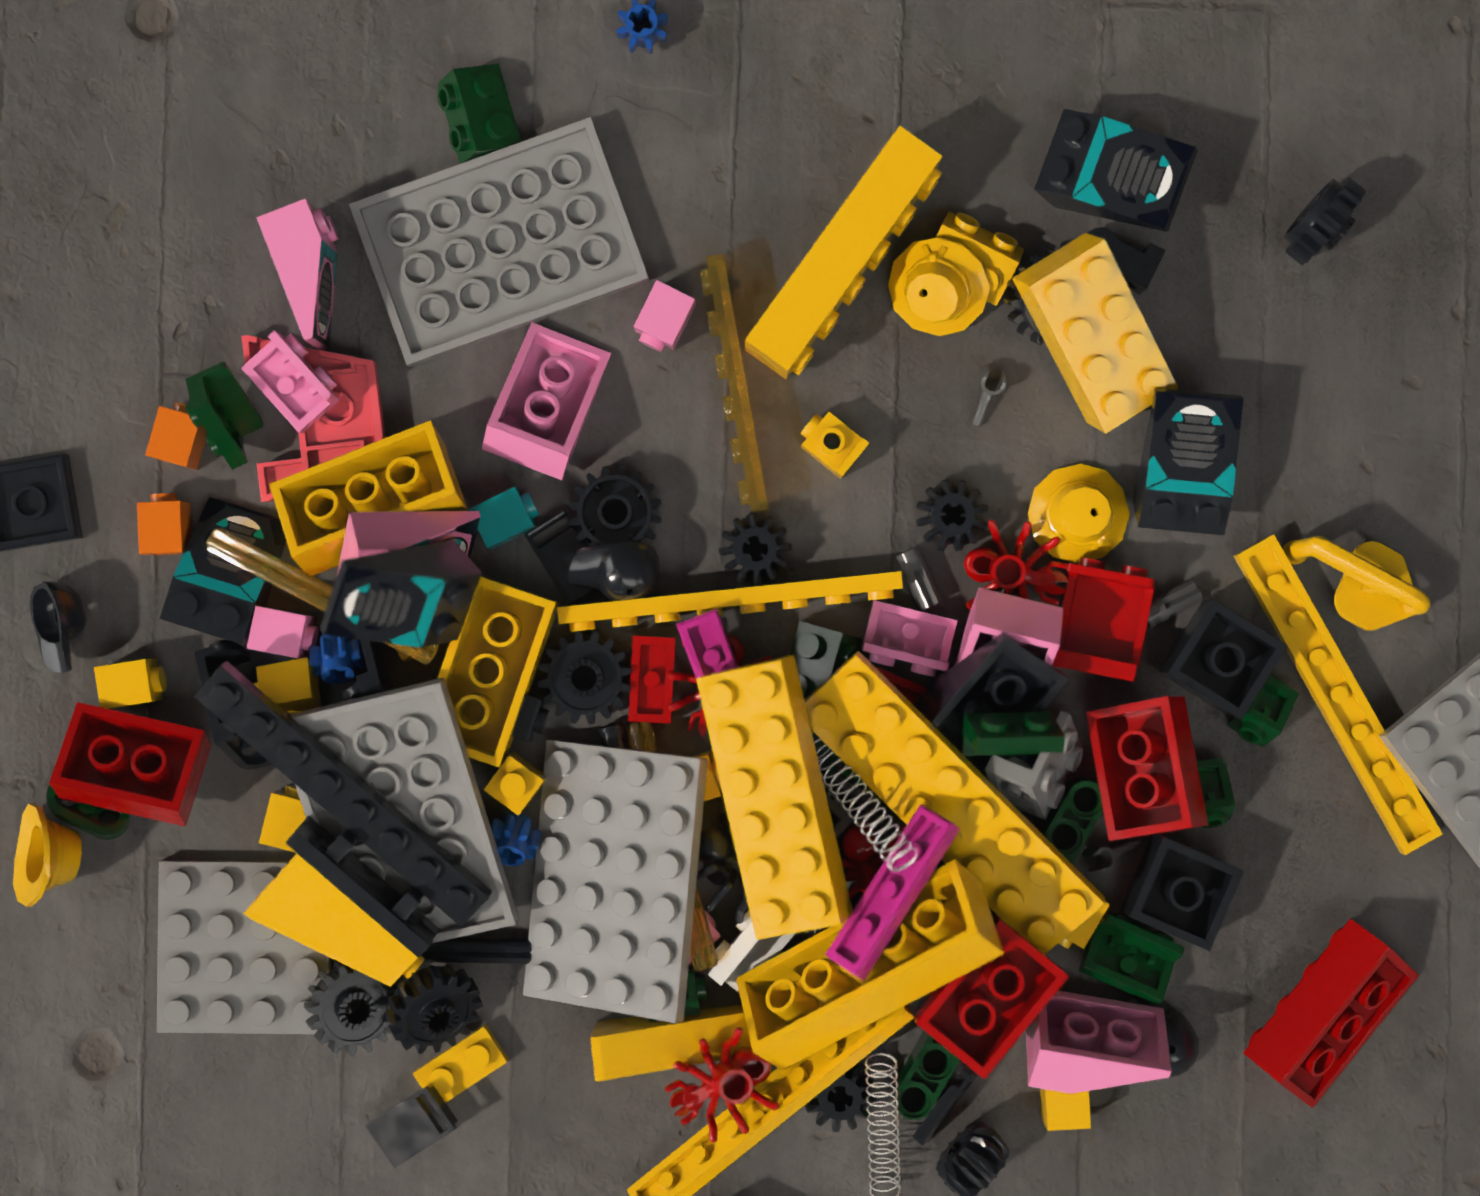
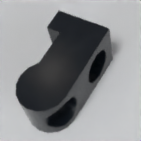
[1087,227,1166,294]

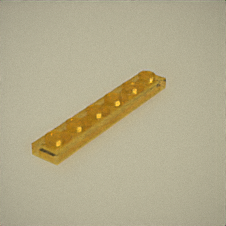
[700,254,769,513]

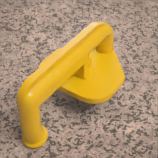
[1283,536,1431,631]

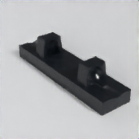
[285,815,439,958]

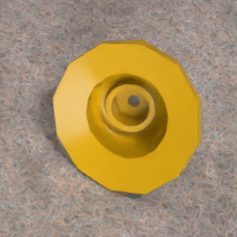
[888,237,990,336]
[1028,464,1130,564]
[13,803,82,907]

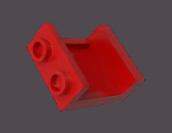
[1052,557,1157,683]

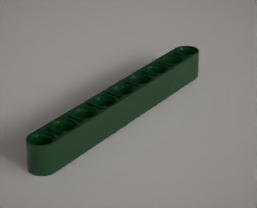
[892,777,1103,1120]

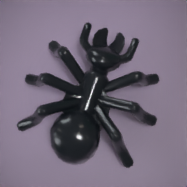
[696,813,748,924]

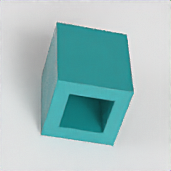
[468,487,540,549]

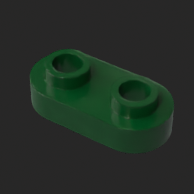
[46,785,130,840]

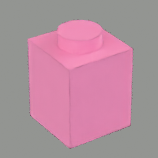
[634,280,696,352]
[247,606,319,659]

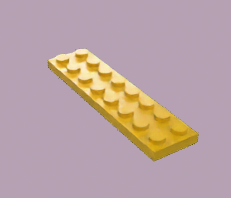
[805,651,1105,954]

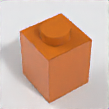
[145,402,207,470]
[137,493,192,556]

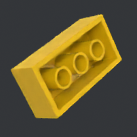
[1012,233,1178,434]
[269,420,468,577]
[437,576,560,767]

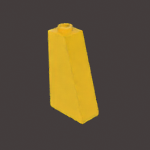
[244,853,425,987]
[590,1005,751,1081]

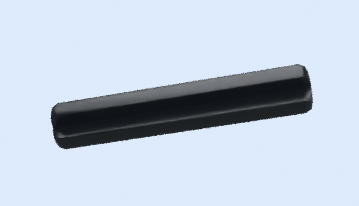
[421,938,532,964]

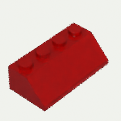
[1243,918,1419,1109]

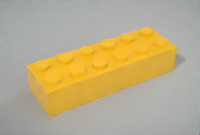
[745,126,943,380]
[696,655,853,940]
[736,859,1004,1070]

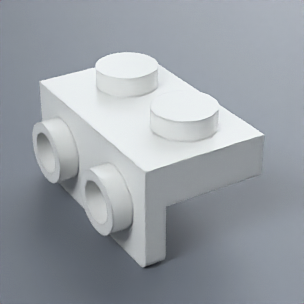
[708,910,795,994]

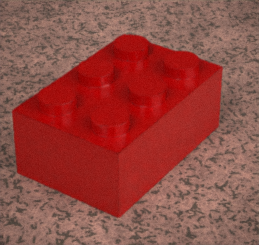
[1086,696,1208,841]
[49,702,211,827]
[912,913,1069,1080]

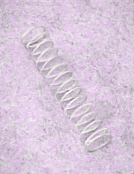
[814,739,918,872]
[865,1053,901,1196]

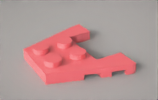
[241,335,386,503]

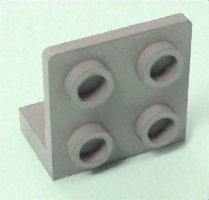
[985,711,1083,820]

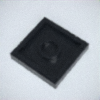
[0,454,83,552]

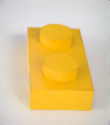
[412,1024,509,1103]

